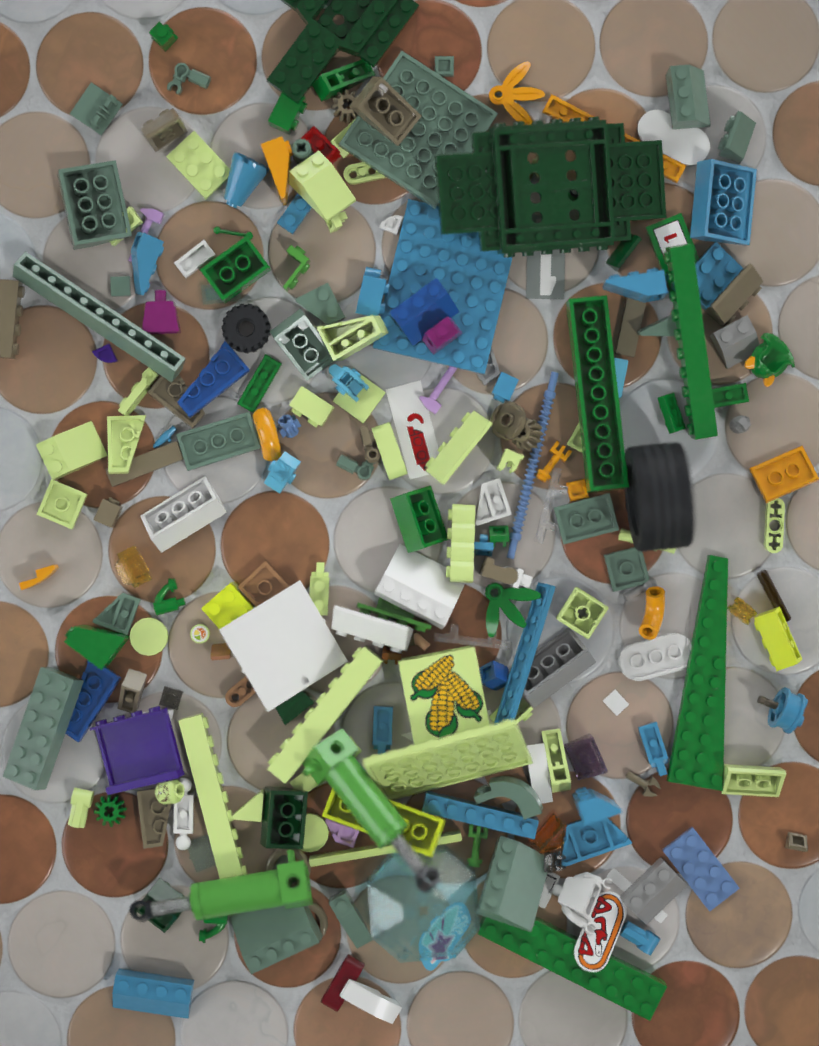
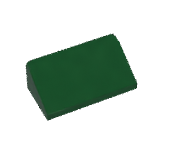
[606,234,642,271]

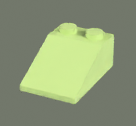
[289,151,356,222]
[36,421,108,480]

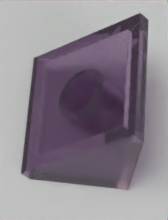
[564,733,608,780]

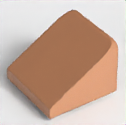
[211,643,232,660]

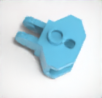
[328,364,369,402]
[264,451,301,494]

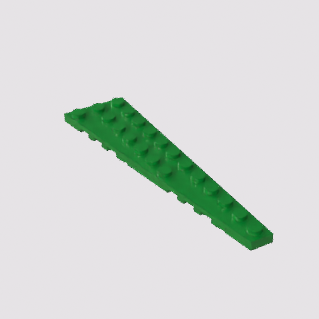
[666,555,728,791]

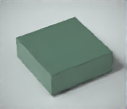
[435,56,454,77]
[110,276,131,297]

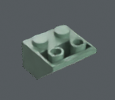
[718,111,756,163]

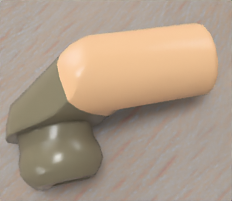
[409,633,431,651]

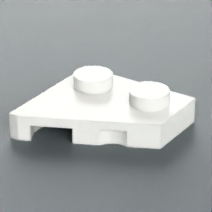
[476,478,512,526]

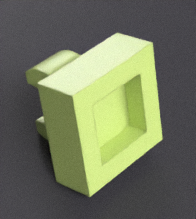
[326,211,348,233]

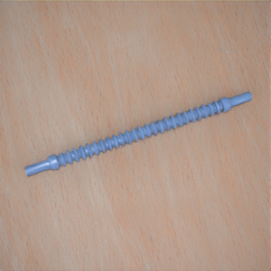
[506,372,559,559]

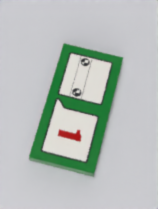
[645,213,699,291]

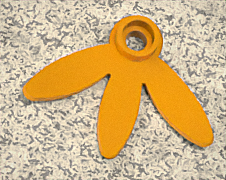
[489,62,545,125]

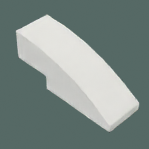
[527,743,553,804]
[339,979,402,1024]

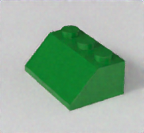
[390,485,449,553]

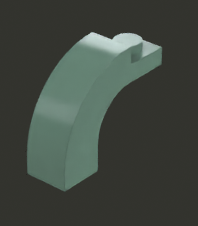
[474,776,543,820]

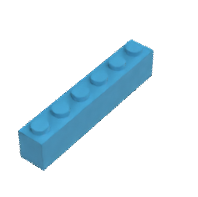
[422,791,539,839]

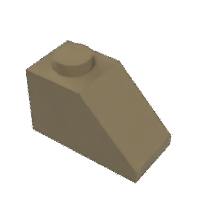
[117,669,147,713]

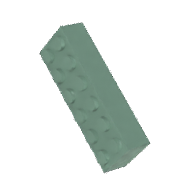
[3,667,84,790]

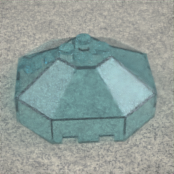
[367,845,480,963]

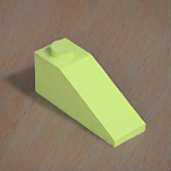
[541,728,571,793]

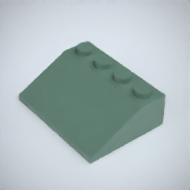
[57,160,132,250]
[476,836,551,932]
[230,885,323,974]

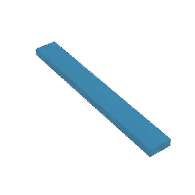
[494,582,556,724]

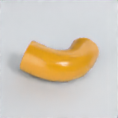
[253,408,282,461]
[639,586,665,640]

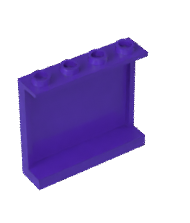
[90,706,184,795]

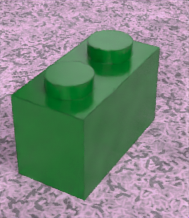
[268,93,308,135]

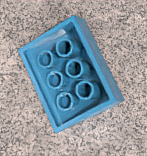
[690,159,757,245]

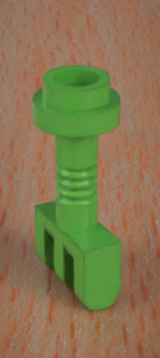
[467,824,488,867]

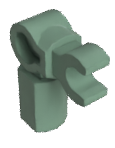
[167,63,211,95]
[336,454,380,481]

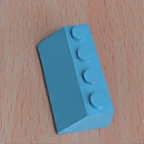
[113,969,195,1019]

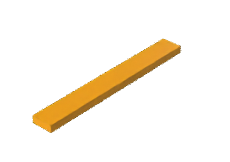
[542,94,686,184]

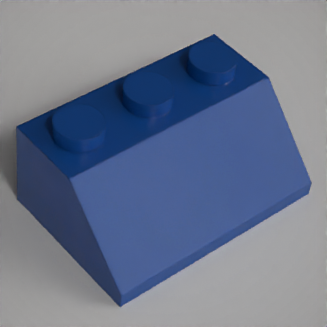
[389,278,459,346]

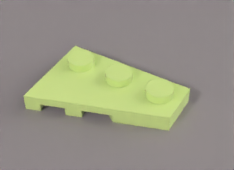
[107,415,146,474]

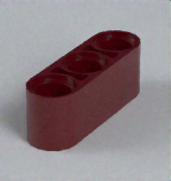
[320,954,365,1012]

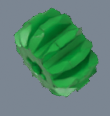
[94,794,127,827]

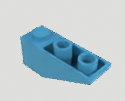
[131,232,164,296]

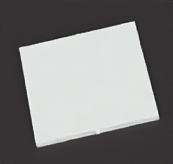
[219,580,348,712]

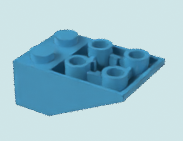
[602,268,668,303]

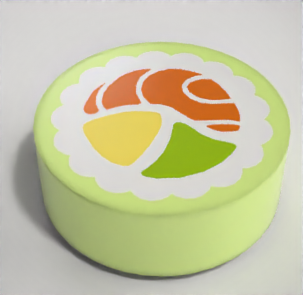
[190,624,210,643]

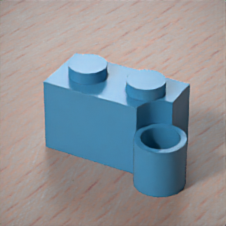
[356,266,390,316]

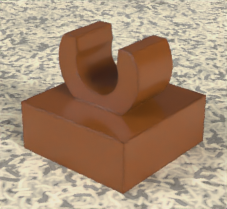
[382,645,401,665]

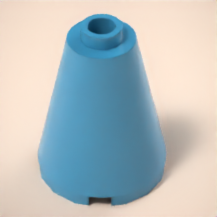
[224,152,269,208]

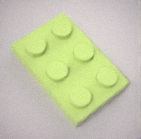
[166,131,230,200]

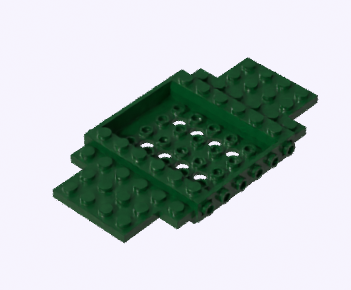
[435,117,667,258]

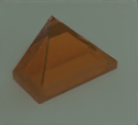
[528,813,567,854]

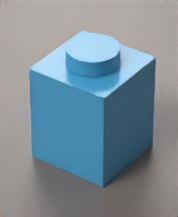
[491,372,519,403]

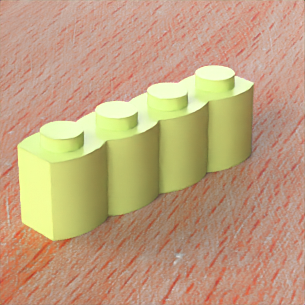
[446,504,475,583]

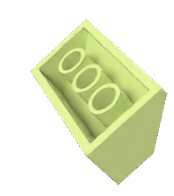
[425,411,493,485]

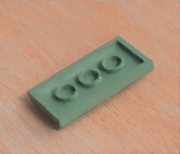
[176,411,261,471]

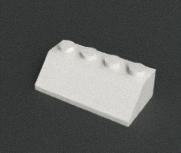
[140,476,227,553]
[331,605,414,653]

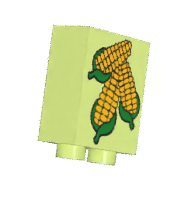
[398,645,490,745]

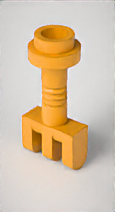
[536,441,572,483]

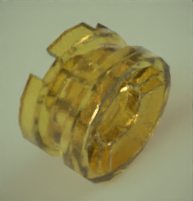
[727,597,758,625]

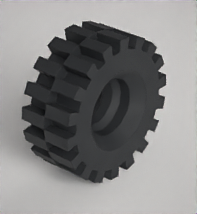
[222,303,271,353]

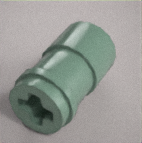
[292,139,312,164]

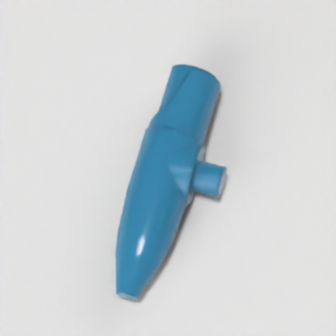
[153,426,177,449]

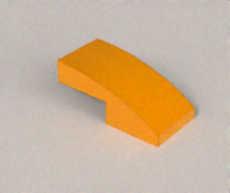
[19,564,59,590]

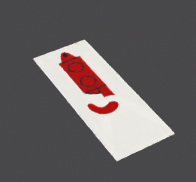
[385,380,439,479]

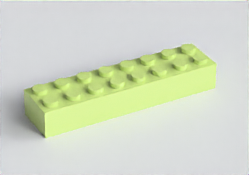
[267,646,384,784]

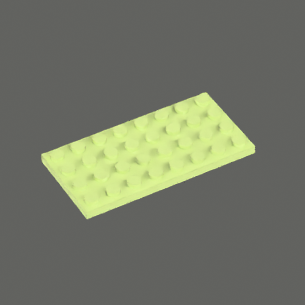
[363,719,533,800]

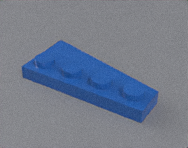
[177,341,250,418]
[65,660,122,742]

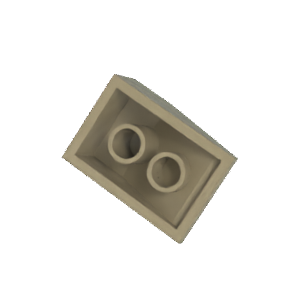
[349,76,422,146]
[141,108,188,152]

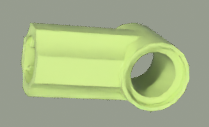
[68,788,94,828]

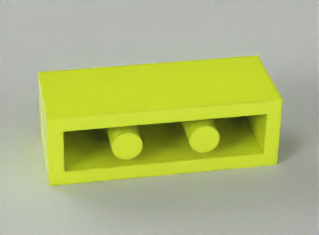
[754,606,802,671]

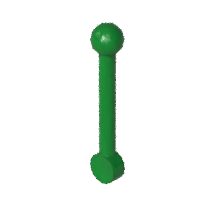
[213,227,253,240]

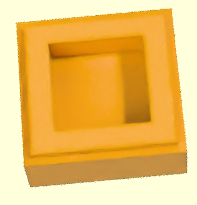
[566,479,589,502]

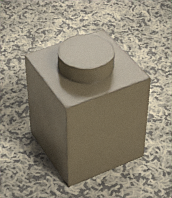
[93,497,123,528]

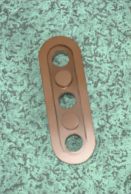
[225,676,256,707]

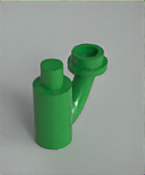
[153,578,186,616]
[199,915,228,943]

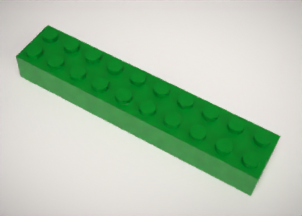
[566,295,629,493]
[477,916,667,1021]

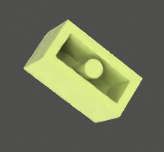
[289,386,334,428]

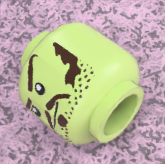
[155,779,185,805]

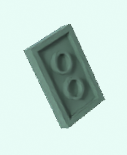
[553,493,619,545]

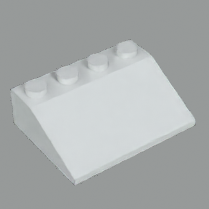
[374,544,465,629]

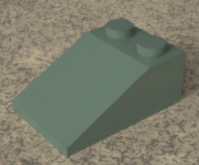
[270,308,333,381]

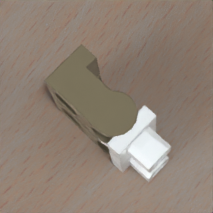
[479,556,532,588]

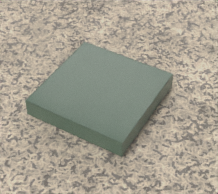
[603,547,649,592]

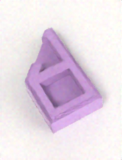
[325,818,359,848]

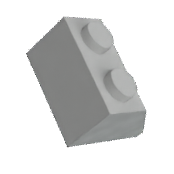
[709,315,760,369]

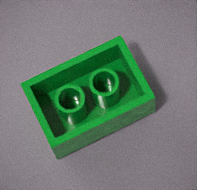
[200,236,271,304]

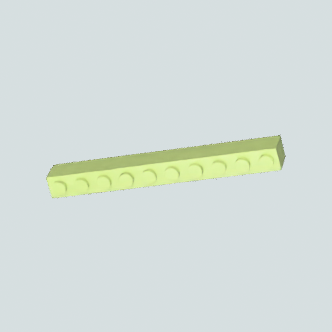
[179,713,248,879]

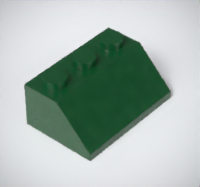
[260,786,308,849]

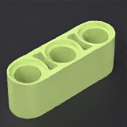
[371,422,408,480]

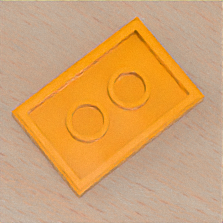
[749,446,819,503]

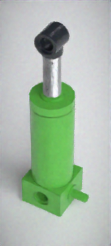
[302,728,441,893]
[130,849,313,922]

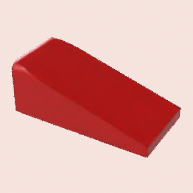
[300,126,341,165]

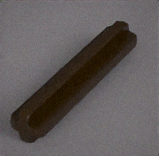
[757,570,791,622]

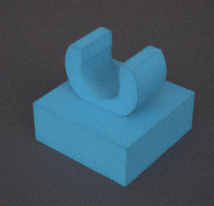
[474,534,494,556]

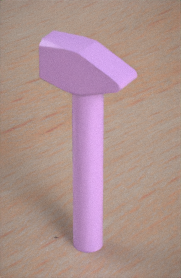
[128,209,164,263]
[419,366,457,415]

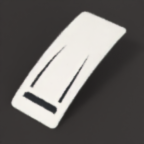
[539,870,560,908]

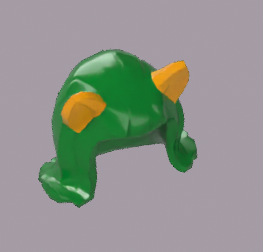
[744,333,795,387]

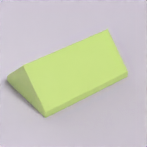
[722,764,786,797]

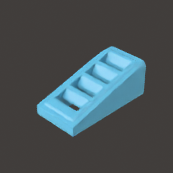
[614,358,628,398]

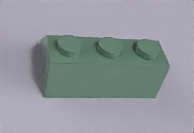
[666,65,711,130]

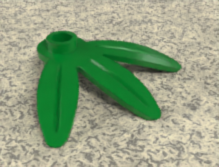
[485,583,541,638]

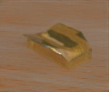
[115,545,152,588]

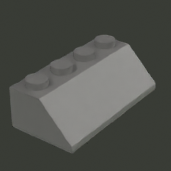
[509,627,596,708]

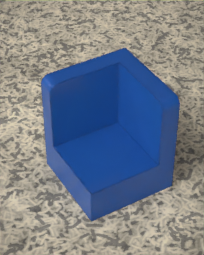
[479,660,509,691]

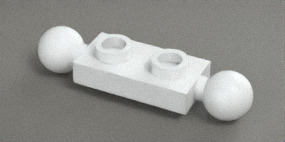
[173,777,194,850]

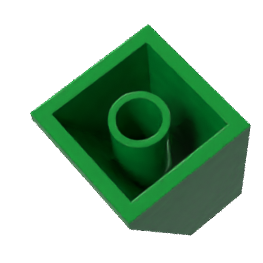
[64,624,130,670]

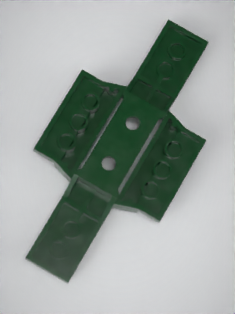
[266,0,419,104]

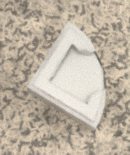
[379,215,404,235]

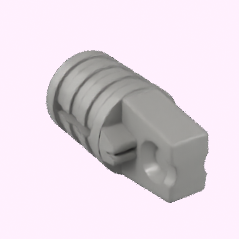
[730,415,751,434]

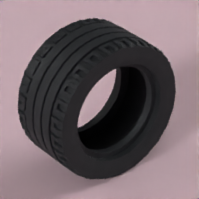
[625,442,695,552]

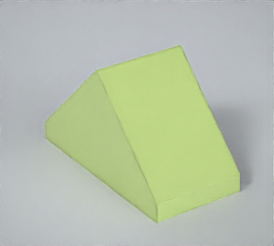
[232,789,265,822]

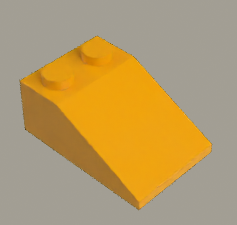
[261,136,293,205]

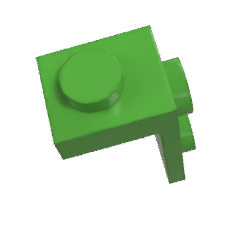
[283,245,310,291]

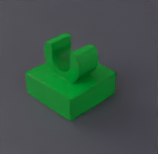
[489,525,509,547]

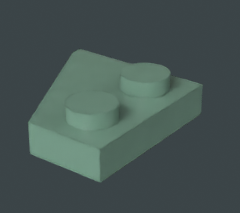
[295,283,345,325]
[92,592,141,635]

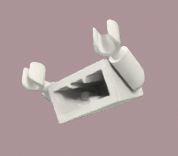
[552,872,612,935]

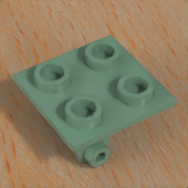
[70,83,123,136]

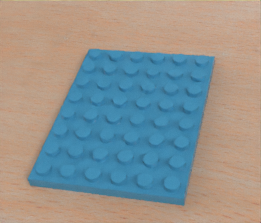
[373,199,513,375]

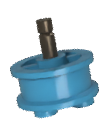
[757,687,808,734]

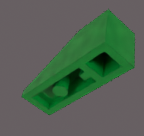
[312,59,375,102]

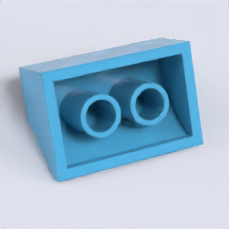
[572,787,622,825]

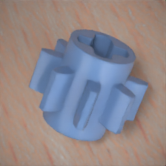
[276,414,301,438]

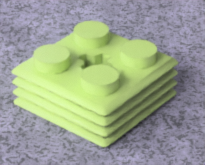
[556,587,609,639]

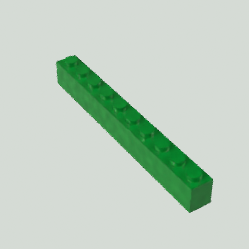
[664,243,718,440]

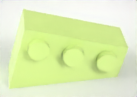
[316,315,389,361]

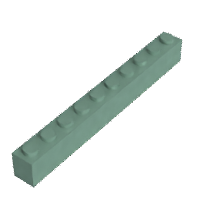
[13,251,186,382]

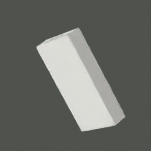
[174,240,216,279]

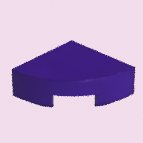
[92,343,118,363]

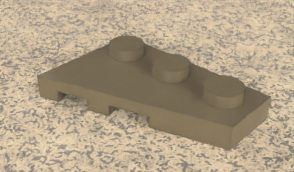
[148,374,205,429]
[137,788,171,849]

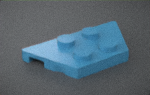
[561,818,632,868]

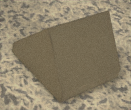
[785,832,808,852]

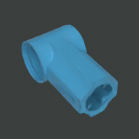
[620,920,661,956]

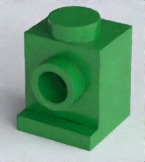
[148,22,178,52]

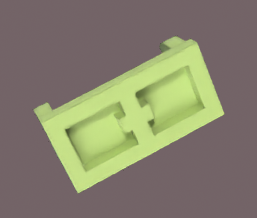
[496,448,524,473]

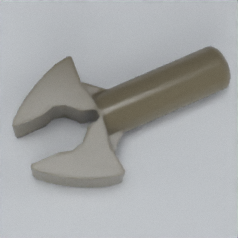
[626,771,661,797]

